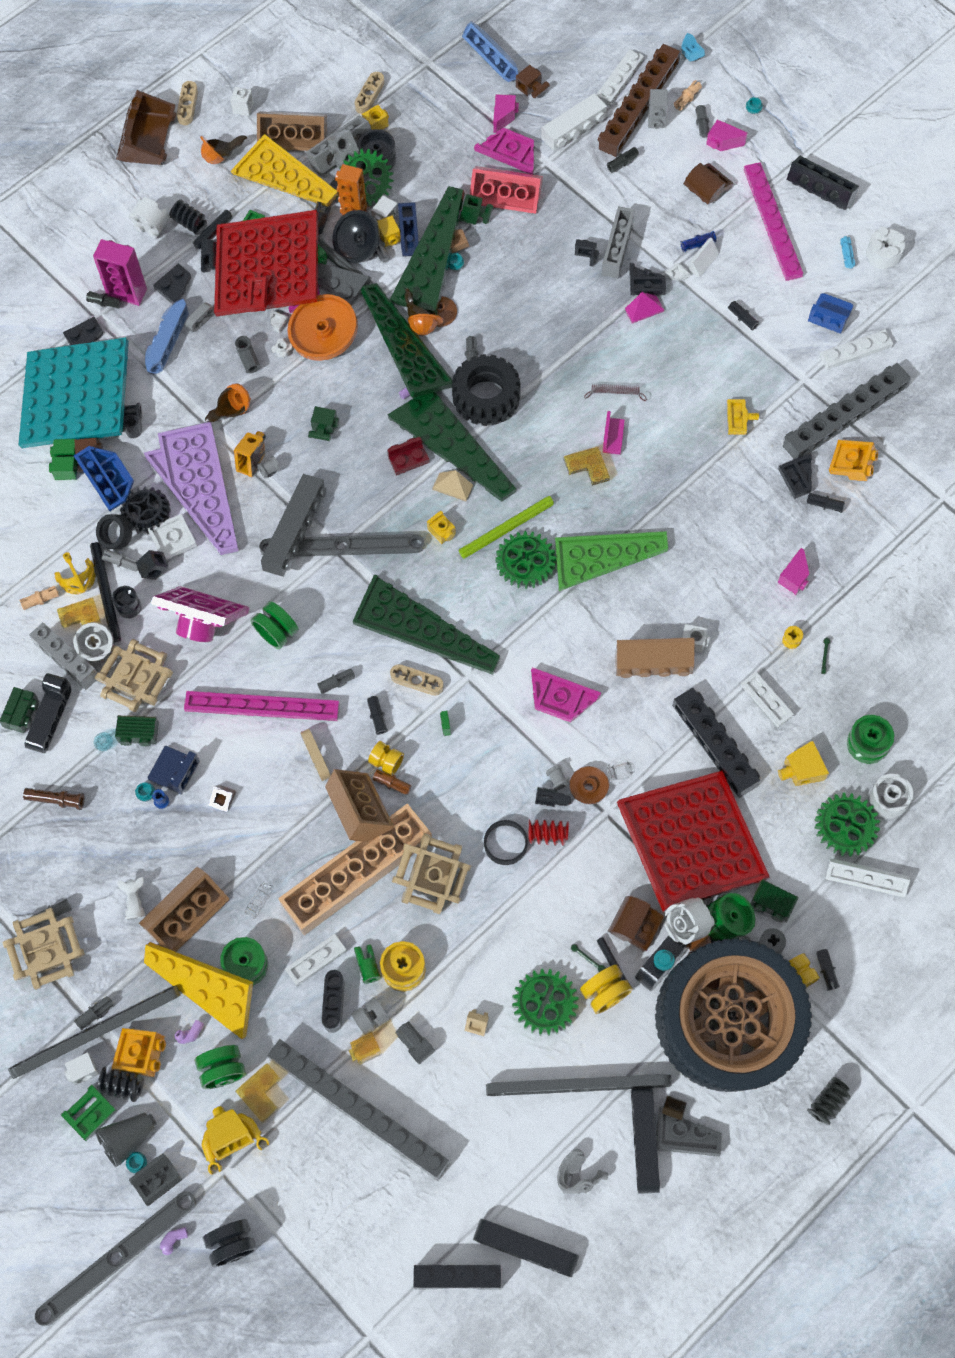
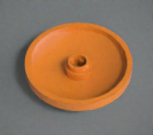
[287,294,358,361]

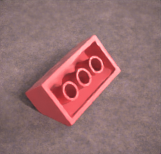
[470,166,543,214]

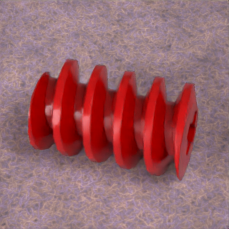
[528,819,569,846]

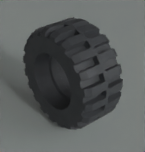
[452,354,521,426]

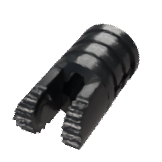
[314,202,331,235]
[201,239,216,273]
[535,787,572,807]

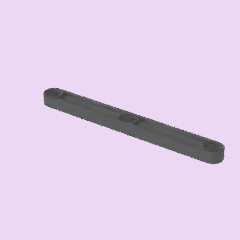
[259,534,425,557]
[8,985,181,1079]
[486,1074,672,1096]
[35,1191,196,1326]

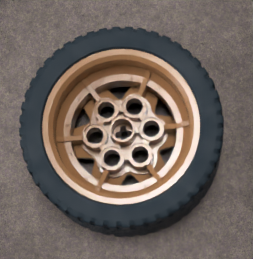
[655,939,812,1092]

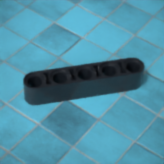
[631,1087,660,1194]
[473,1218,579,1277]

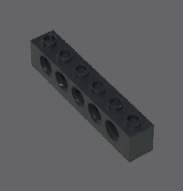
[672,688,760,798]

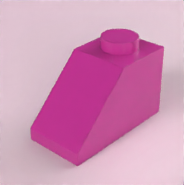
[493,94,519,133]
[706,119,748,151]
[777,548,809,595]

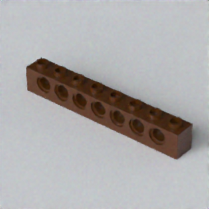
[598,44,681,157]

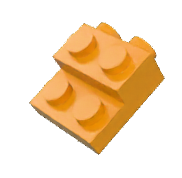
[829,440,878,481]
[111,1028,166,1077]

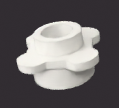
[271,339,292,358]

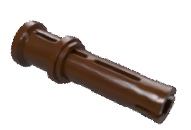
[23,788,85,810]

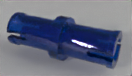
[680,231,717,252]

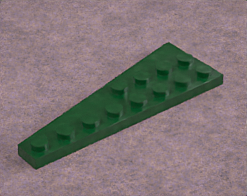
[390,186,465,315]
[361,283,452,398]
[388,392,516,502]
[352,574,500,675]

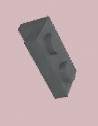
[129,1153,183,1206]

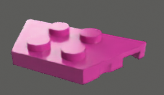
[474,128,534,175]
[531,667,601,723]

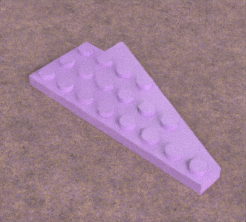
[144,422,239,555]

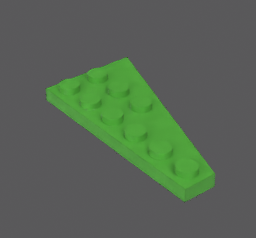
[555,531,668,591]

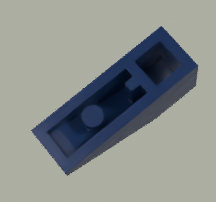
[398,202,419,257]

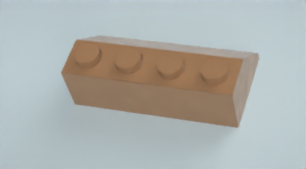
[257,111,327,151]
[615,638,695,678]
[325,769,394,842]
[139,867,229,952]

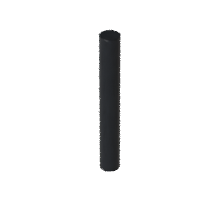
[597,937,627,981]

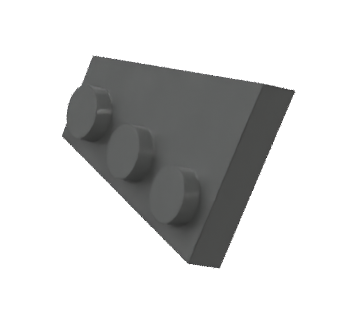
[318,263,372,306]
[657,1107,722,1157]

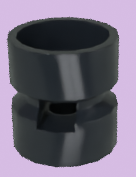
[112,585,141,619]

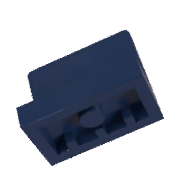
[147,746,200,795]

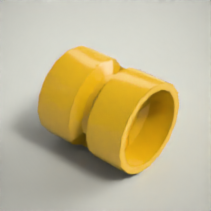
[368,741,404,775]
[789,953,820,988]

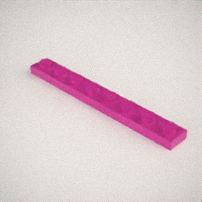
[743,162,803,281]
[184,691,340,721]

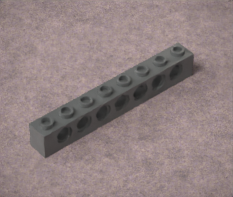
[783,363,911,460]

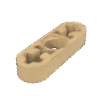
[355,72,384,114]
[177,81,198,125]
[390,664,444,696]
[300,729,331,781]

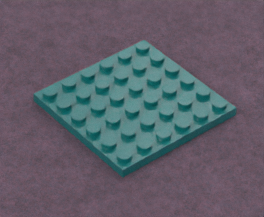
[18,337,129,448]

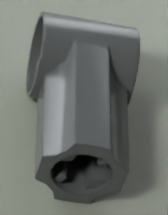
[235,336,261,374]
[395,1021,435,1065]

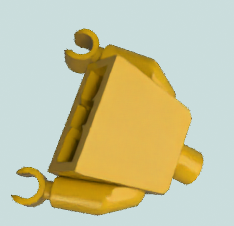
[201,1106,269,1175]

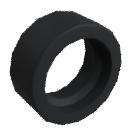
[96,514,132,550]

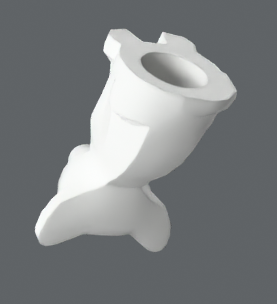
[117,877,145,920]

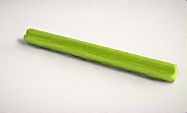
[458,496,554,559]

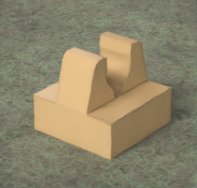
[464,1009,489,1036]

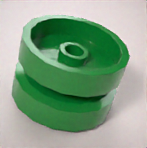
[250,601,299,650]
[847,714,895,764]
[706,893,756,941]
[220,937,268,986]
[194,1045,247,1089]

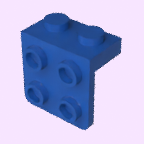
[808,293,853,334]

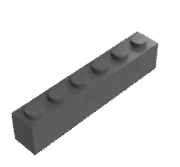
[261,474,326,577]

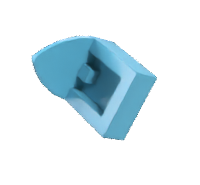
[681,33,705,62]

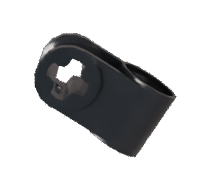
[123,402,142,438]

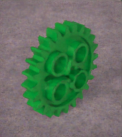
[340,149,394,206]
[495,531,556,589]
[814,792,880,857]
[512,968,579,1036]

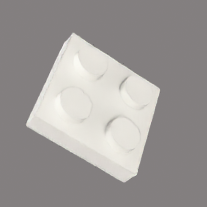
[148,514,197,560]

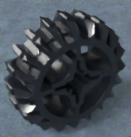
[120,486,171,534]

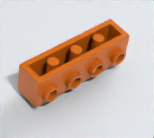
[335,164,368,216]

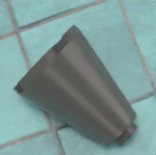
[95,1112,157,1167]

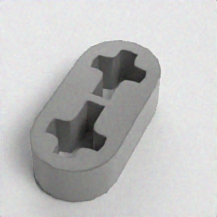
[185,302,214,332]

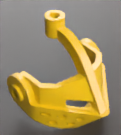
[54,552,96,595]

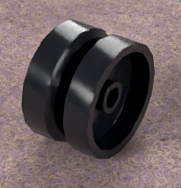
[358,129,396,175]
[202,1219,258,1268]

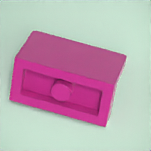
[603,411,625,455]

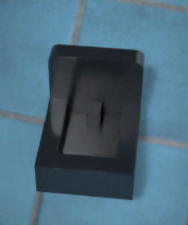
[575,239,599,267]

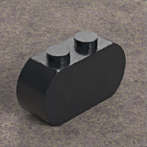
[635,935,689,992]

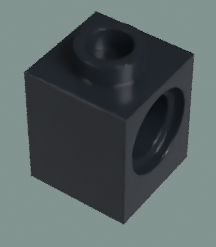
[136,550,169,580]

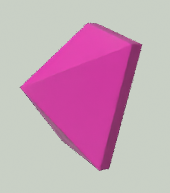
[625,292,664,324]

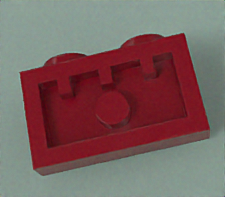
[387,437,430,476]

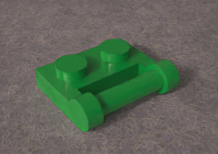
[61,1084,117,1141]

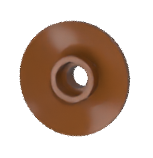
[429,296,457,327]
[570,766,609,804]

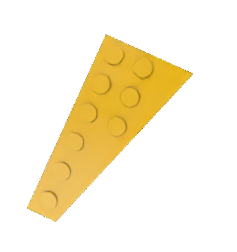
[231,134,339,207]
[144,942,253,1039]

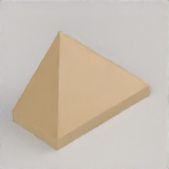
[432,470,473,501]

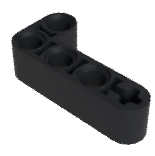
[25,673,71,753]

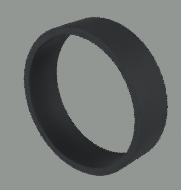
[484,820,528,865]

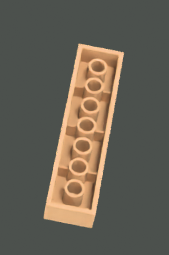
[278,803,432,936]

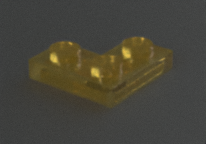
[563,447,610,486]
[57,597,101,637]
[235,1063,281,1123]

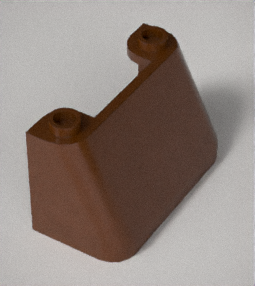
[116,90,177,165]

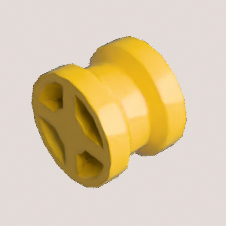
[782,626,803,649]

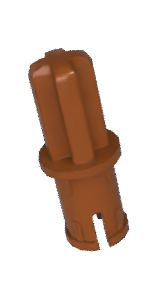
[373,769,411,794]

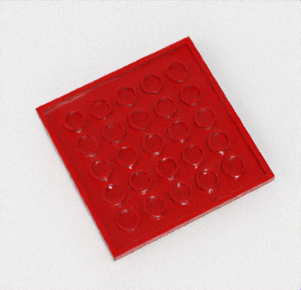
[214,210,318,317]
[616,771,770,912]

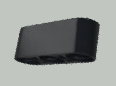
[322,970,345,1033]

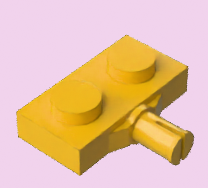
[727,399,759,435]

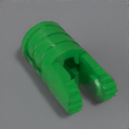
[354,944,381,984]

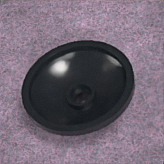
[332,210,381,263]

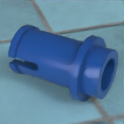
[152,789,169,809]

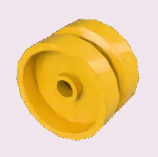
[380,941,426,992]
[580,965,633,1014]

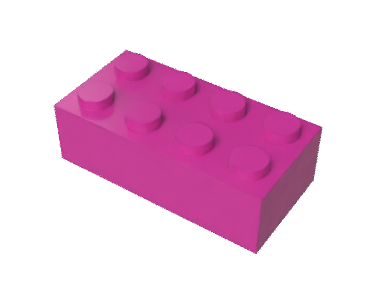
[93,239,147,306]

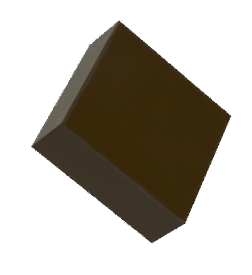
[662,1096,687,1120]

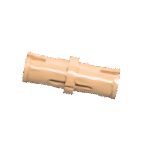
[674,80,702,111]
[19,585,59,610]

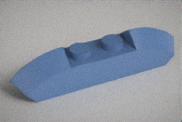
[462,21,518,82]
[145,299,189,374]

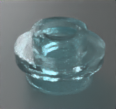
[93,732,113,751]

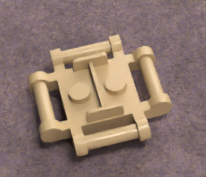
[94,639,173,712]
[392,833,471,914]
[2,907,85,990]

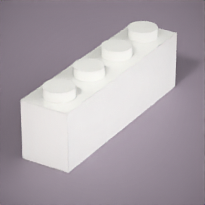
[541,93,607,151]

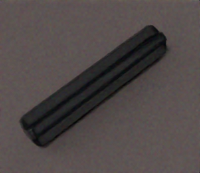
[193,209,232,249]

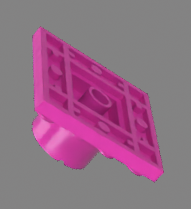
[151,586,250,642]

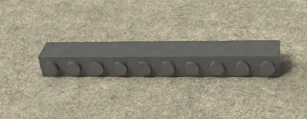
[267,1039,450,1181]

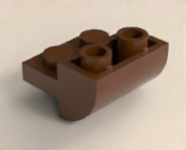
[683,163,733,204]
[608,896,664,951]

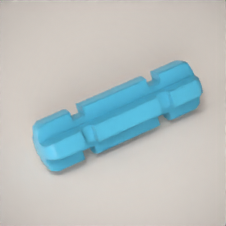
[840,236,855,269]

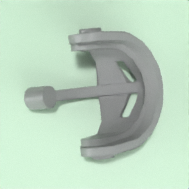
[557,1149,608,1194]

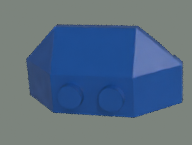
[74,446,134,512]

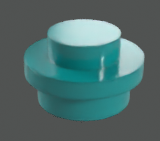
[746,97,763,114]
[448,253,464,270]
[135,782,155,802]
[654,950,675,971]
[126,1152,147,1174]

